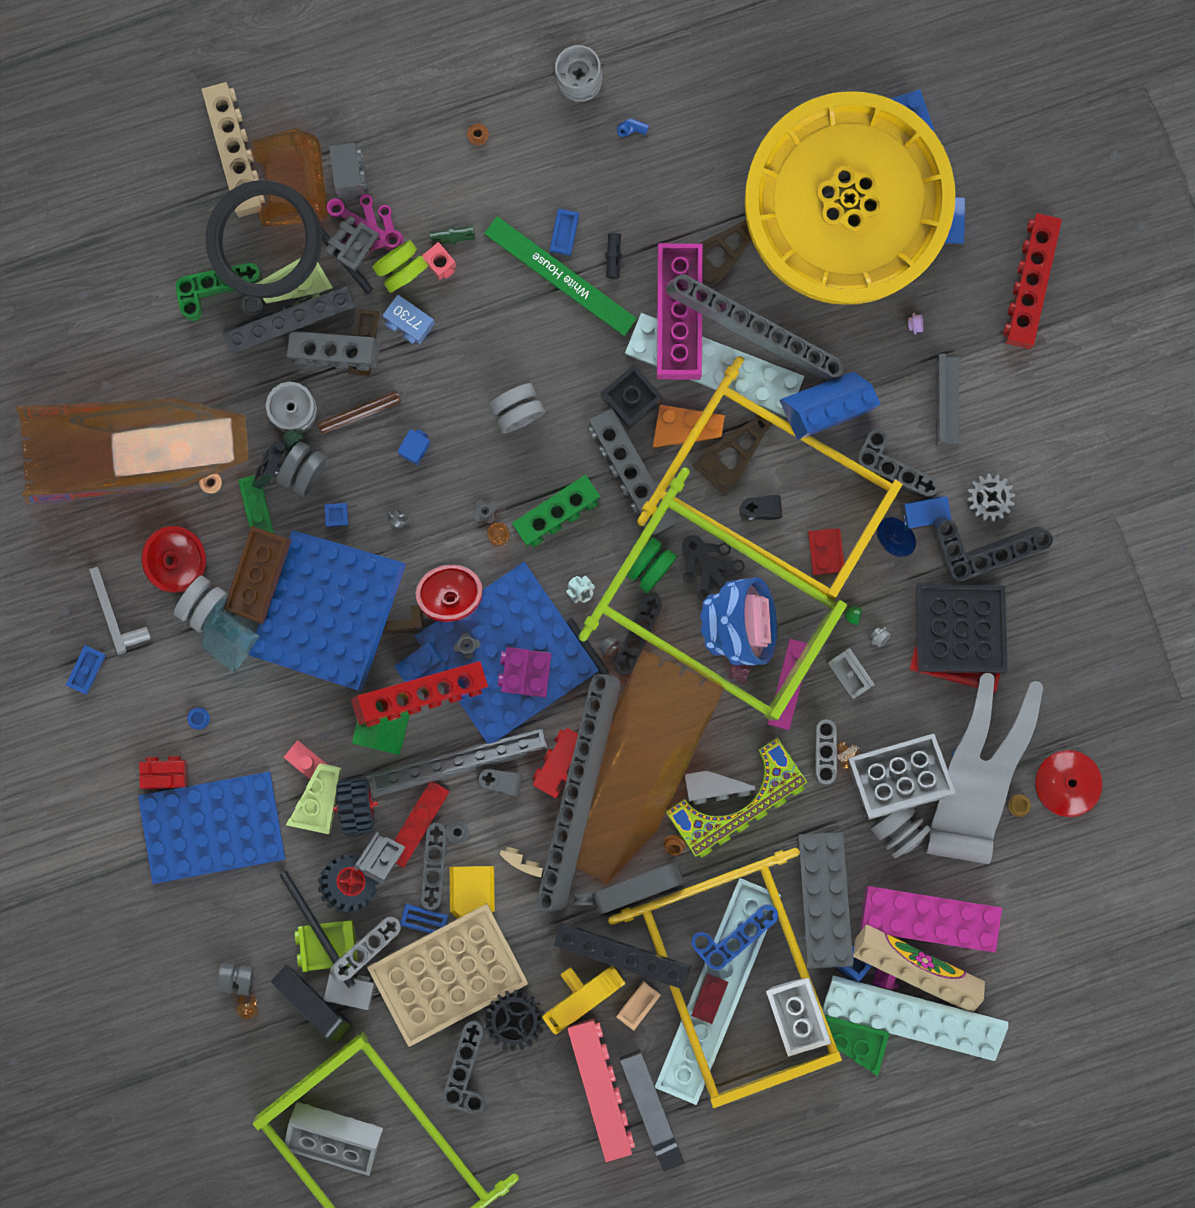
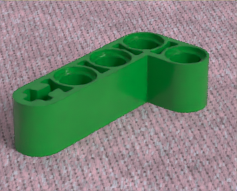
[175,263,262,321]

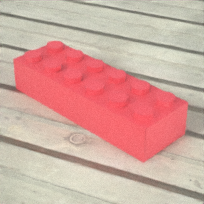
[568,1018,635,1162]

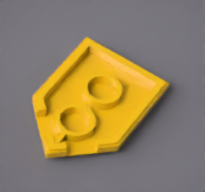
[449,866,495,919]

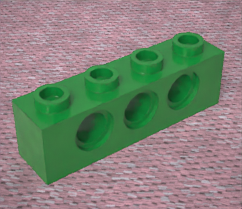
[512,475,600,548]

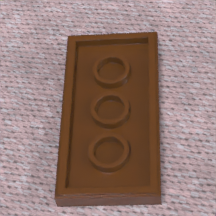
[223,526,292,624]

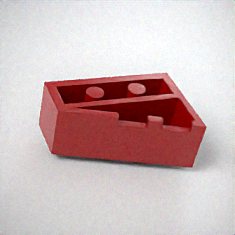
[531,727,578,799]

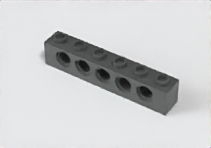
[587,408,676,538]

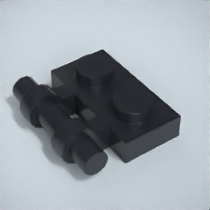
[252,442,285,489]

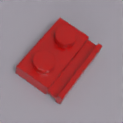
[808,528,844,576]

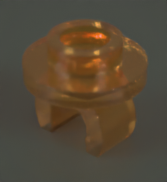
[236,996,258,1019]

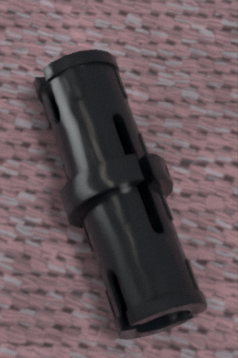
[605,233,622,279]

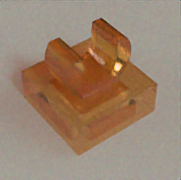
[837,741,861,770]

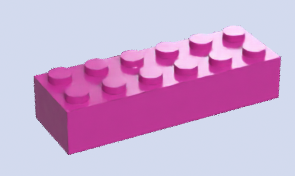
[656,243,702,380]
[859,886,1002,953]

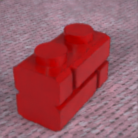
[139,756,188,789]

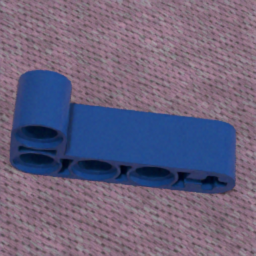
[691,904,778,970]

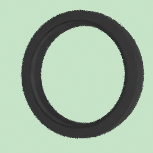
[206,180,322,298]

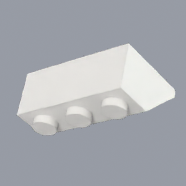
[766,978,831,1056]

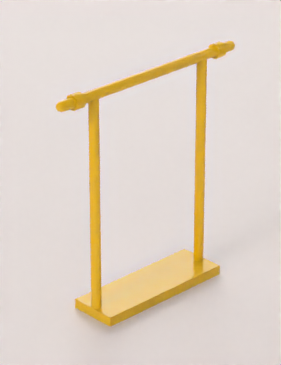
[637,356,903,600]
[608,848,842,1108]

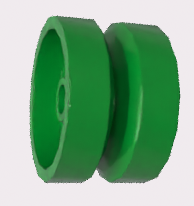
[626,537,678,594]

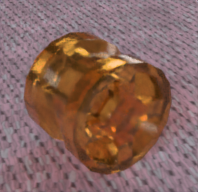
[487,522,510,546]

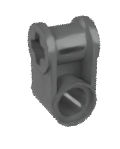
[479,769,522,797]

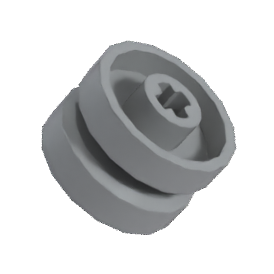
[266,382,318,435]
[489,383,546,433]
[173,575,228,633]

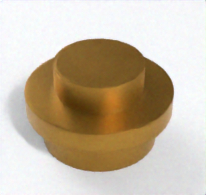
[1008,794,1031,817]

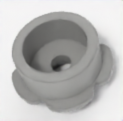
[870,627,891,648]

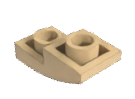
[500,847,543,877]

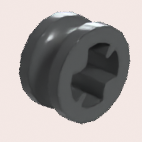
[573,894,593,905]

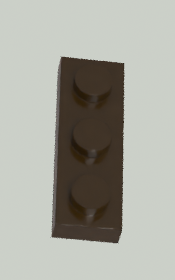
[348,308,380,377]

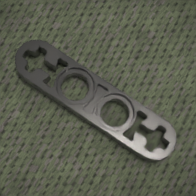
[421,823,447,910]

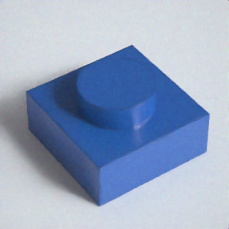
[325,503,349,527]

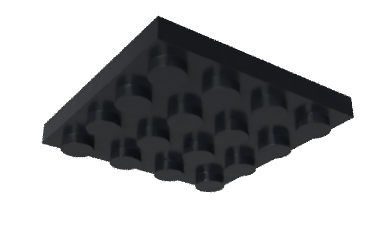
[916,583,1008,674]

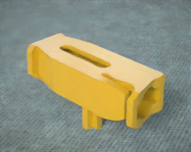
[542,965,626,1035]

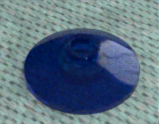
[877,518,916,557]

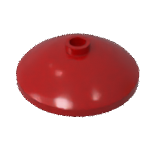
[141,526,206,593]
[416,565,483,622]
[1035,750,1102,817]

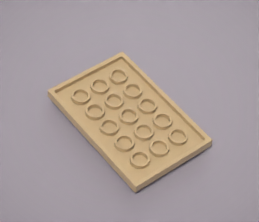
[367,903,529,1047]

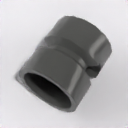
[217,963,254,996]

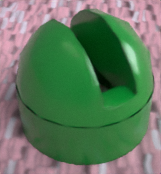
[845,607,862,625]

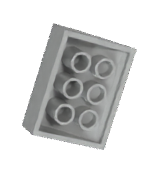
[848,734,956,820]

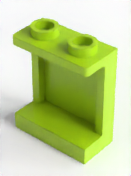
[295,920,358,972]

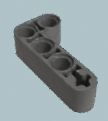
[856,429,939,499]
[592,861,685,914]
[443,1020,485,1114]

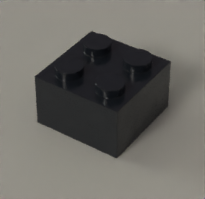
[601,364,663,430]

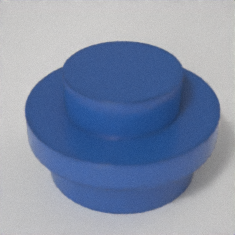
[187,707,210,730]

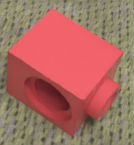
[422,242,456,280]

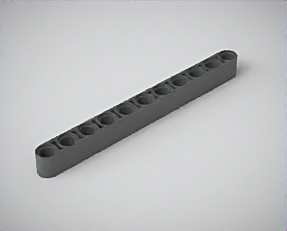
[537,674,620,912]

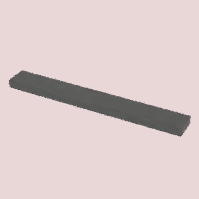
[370,729,548,797]

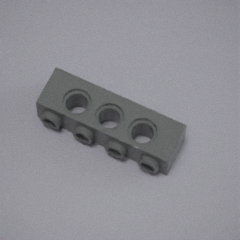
[287,331,380,371]

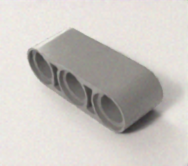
[814,719,837,785]

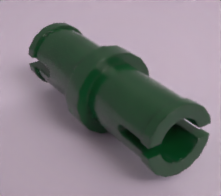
[430,226,476,246]

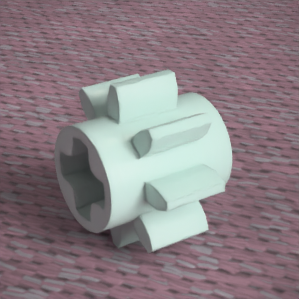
[566,576,595,603]

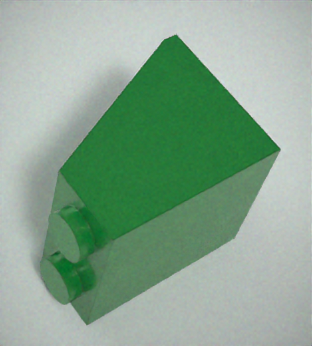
[352,702,410,755]

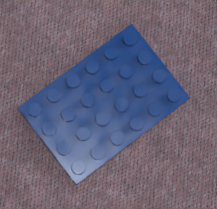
[138,771,286,884]

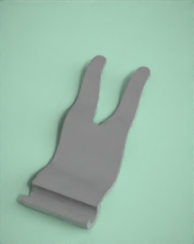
[926,673,1043,864]

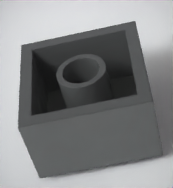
[329,142,368,200]

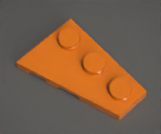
[653,405,725,449]

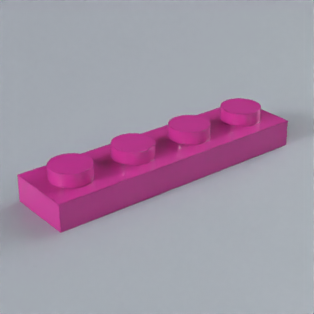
[767,639,807,730]

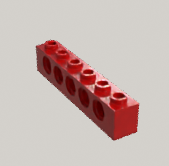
[1003,213,1062,349]
[351,661,488,727]

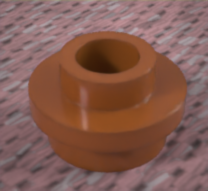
[467,124,489,146]
[663,835,686,856]

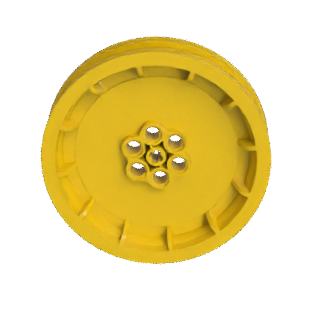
[745,92,955,305]

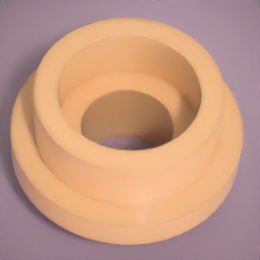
[199,472,222,494]

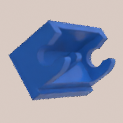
[900,496,952,528]

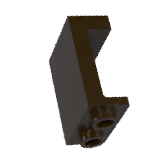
[382,605,424,635]

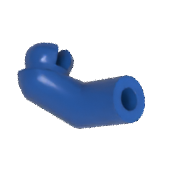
[617,118,649,137]

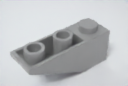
[684,771,755,805]

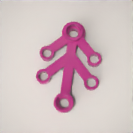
[327,194,404,256]

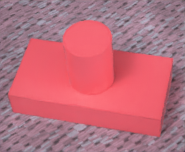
[283,740,328,779]

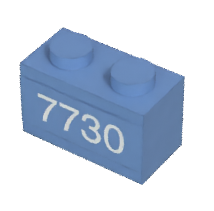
[383,295,435,345]

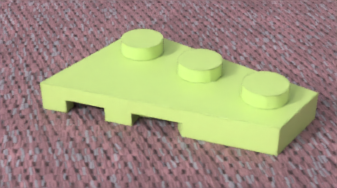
[256,258,332,304]
[286,763,342,834]

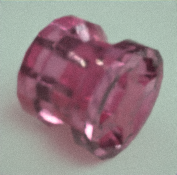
[728,664,751,684]

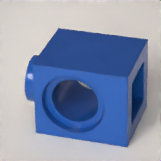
[397,429,431,466]

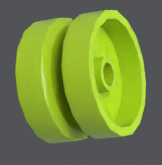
[372,239,429,292]

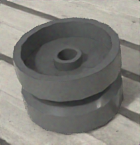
[276,441,328,498]

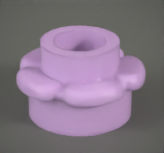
[908,313,923,334]

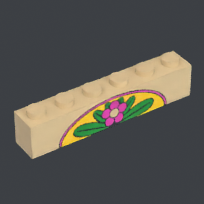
[853,924,985,1012]

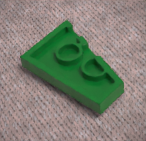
[825,1015,889,1076]

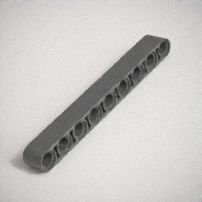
[666,274,844,381]

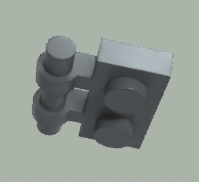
[324,215,379,271]

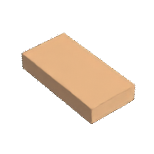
[616,981,661,1031]

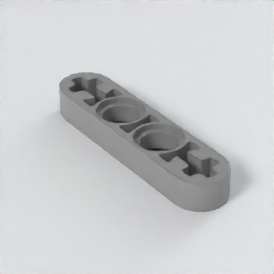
[330,917,401,982]

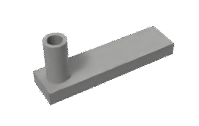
[89,567,150,656]

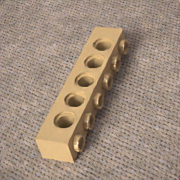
[201,82,266,218]

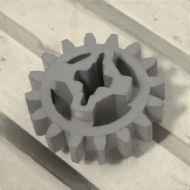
[966,473,1015,522]

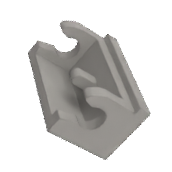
[828,648,875,700]

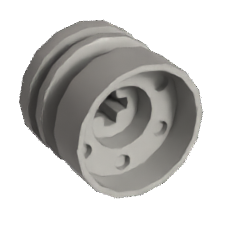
[555,45,603,102]
[870,807,931,859]

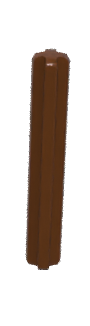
[318,391,401,434]

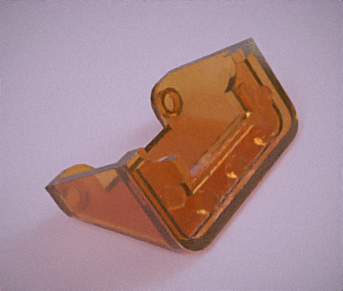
[252,128,328,227]

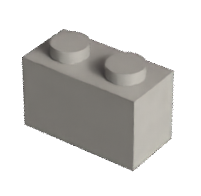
[324,973,375,1010]

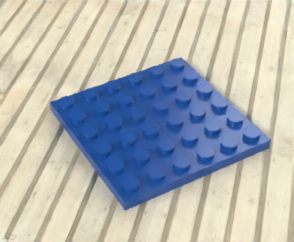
[248,530,406,692]
[415,562,599,744]

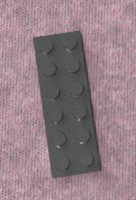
[798,832,853,968]

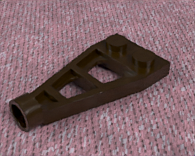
[699,219,752,289]
[692,415,773,495]

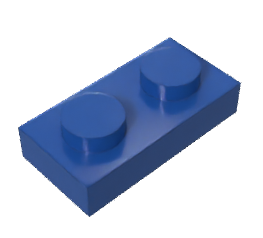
[66,645,106,695]

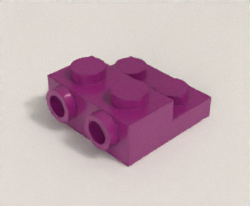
[498,647,551,698]

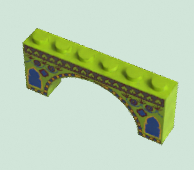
[666,738,807,858]

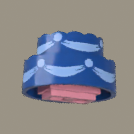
[700,577,777,666]

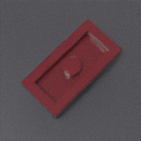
[691,973,729,1024]

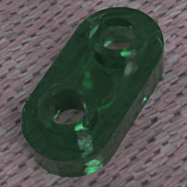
[282,429,304,457]

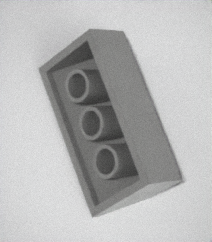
[285,1102,383,1176]

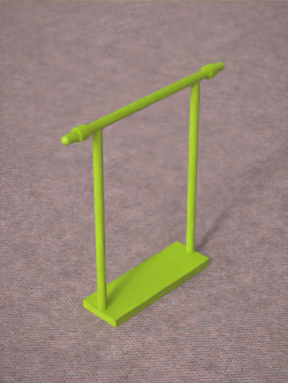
[579,467,847,721]
[252,1031,519,1208]

